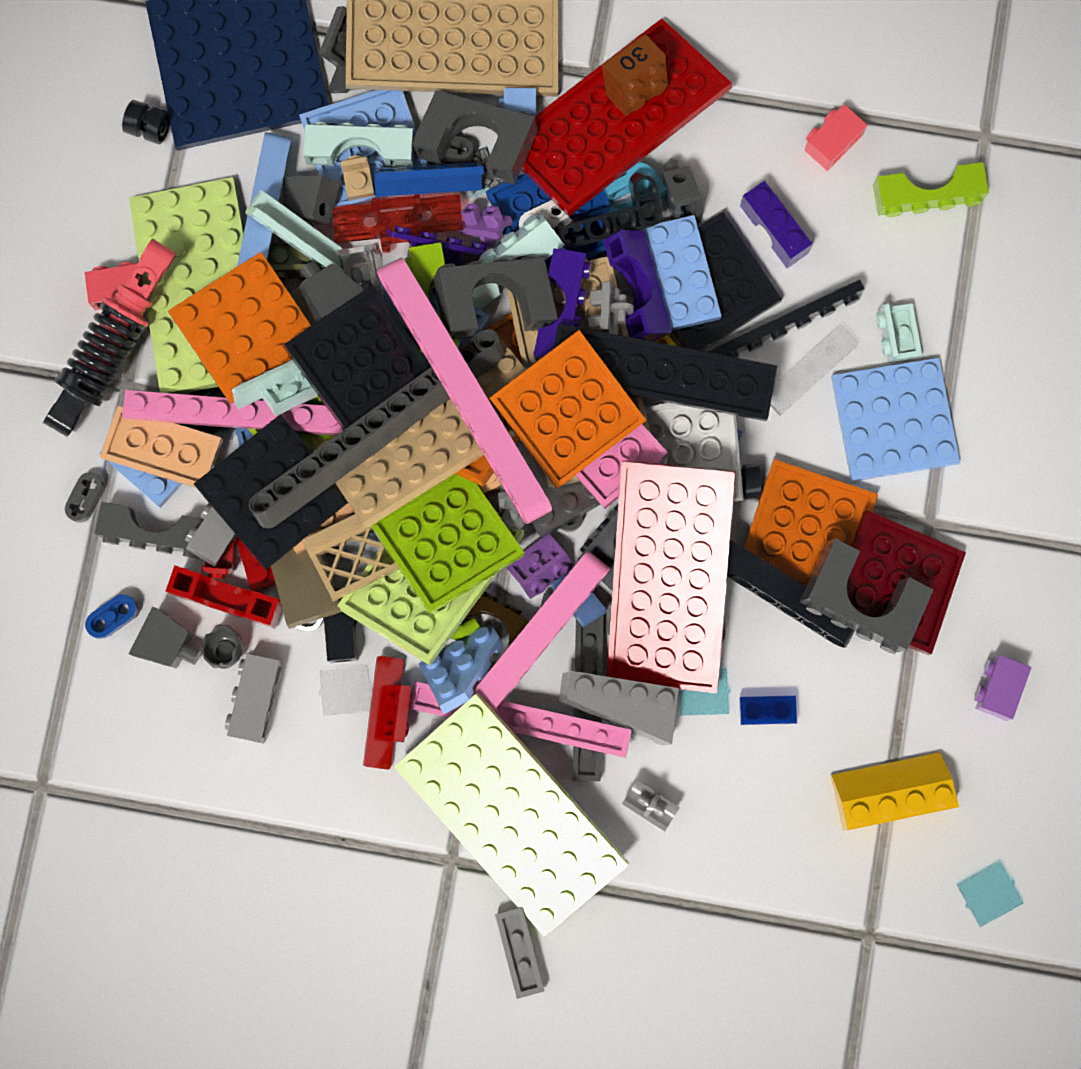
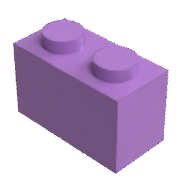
[974,655,1032,721]

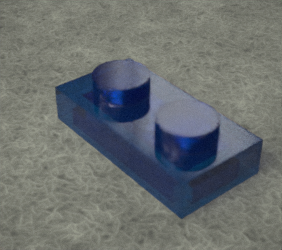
[739,695,797,725]

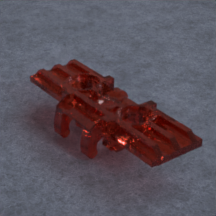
[332,194,463,253]

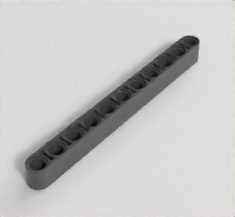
[249,329,504,528]

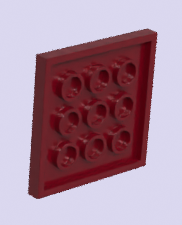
[847,510,966,655]

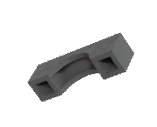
[95,502,204,559]

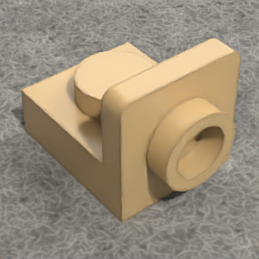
[341,155,375,201]

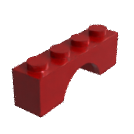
[165,565,282,629]

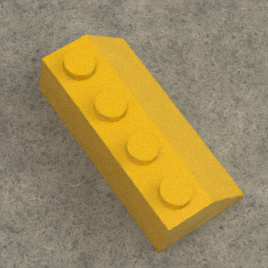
[830,752,959,830]

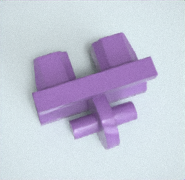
[458,203,513,247]

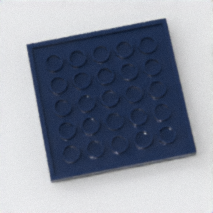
[145,0,330,151]

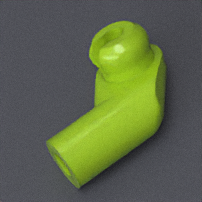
[450,617,480,641]

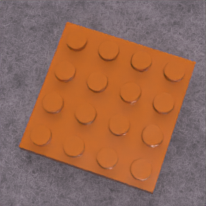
[168,252,311,404]
[488,330,647,489]
[744,459,878,586]

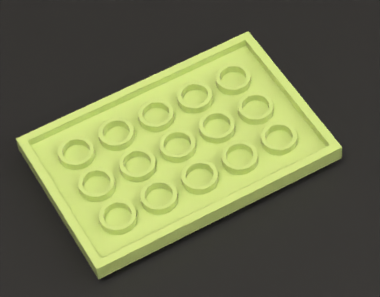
[337,516,525,665]

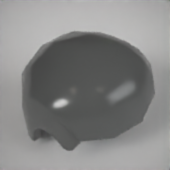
[202,624,244,669]

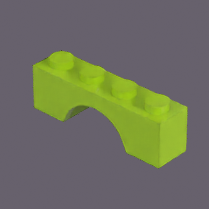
[873,162,989,218]
[405,242,459,352]

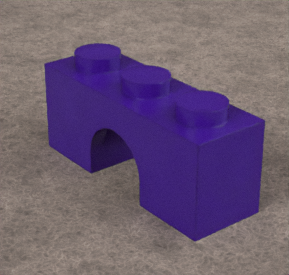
[740,180,813,268]

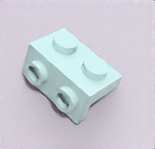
[876,303,922,363]

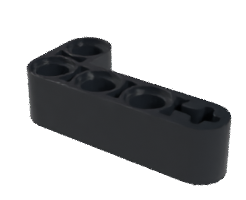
[557,171,663,248]

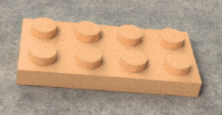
[100,406,223,488]

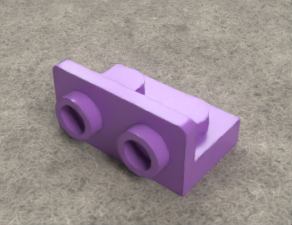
[506,534,573,599]

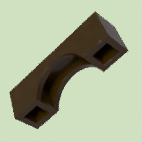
[462,591,533,648]

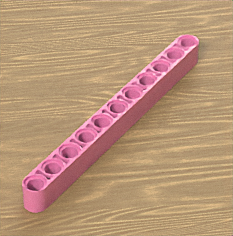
[377,257,552,524]

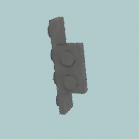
[318,6,349,93]

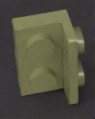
[267,244,322,282]

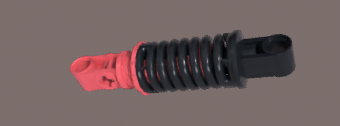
[43,238,177,437]

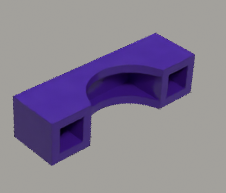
[604,230,672,342]
[533,248,591,361]

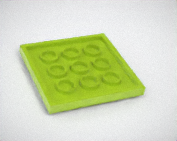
[370,474,525,615]

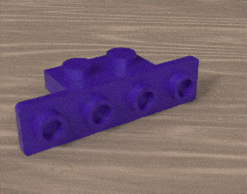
[386,225,488,266]

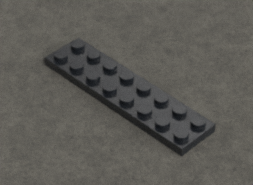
[553,323,778,421]

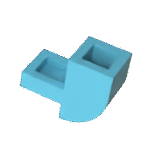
[604,162,666,203]

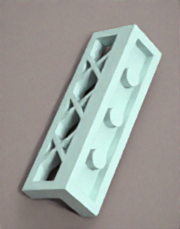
[245,190,349,272]

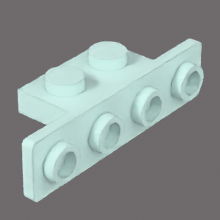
[232,359,318,416]

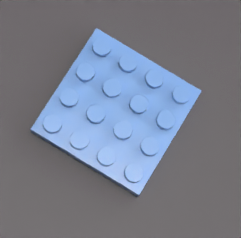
[299,90,428,214]
[831,358,960,482]

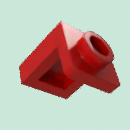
[201,540,236,579]

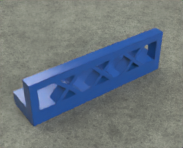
[373,162,484,197]

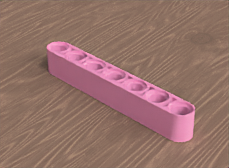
[472,551,610,711]

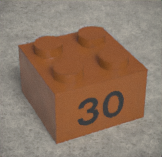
[602,34,668,116]

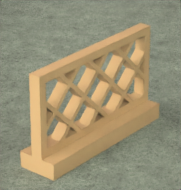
[302,514,399,602]

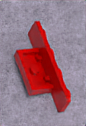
[363,656,413,770]

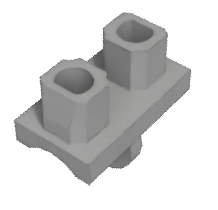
[589,281,634,335]
[498,484,526,530]
[622,780,680,832]

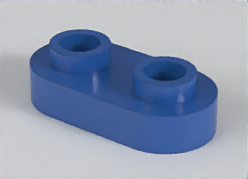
[85,595,138,639]

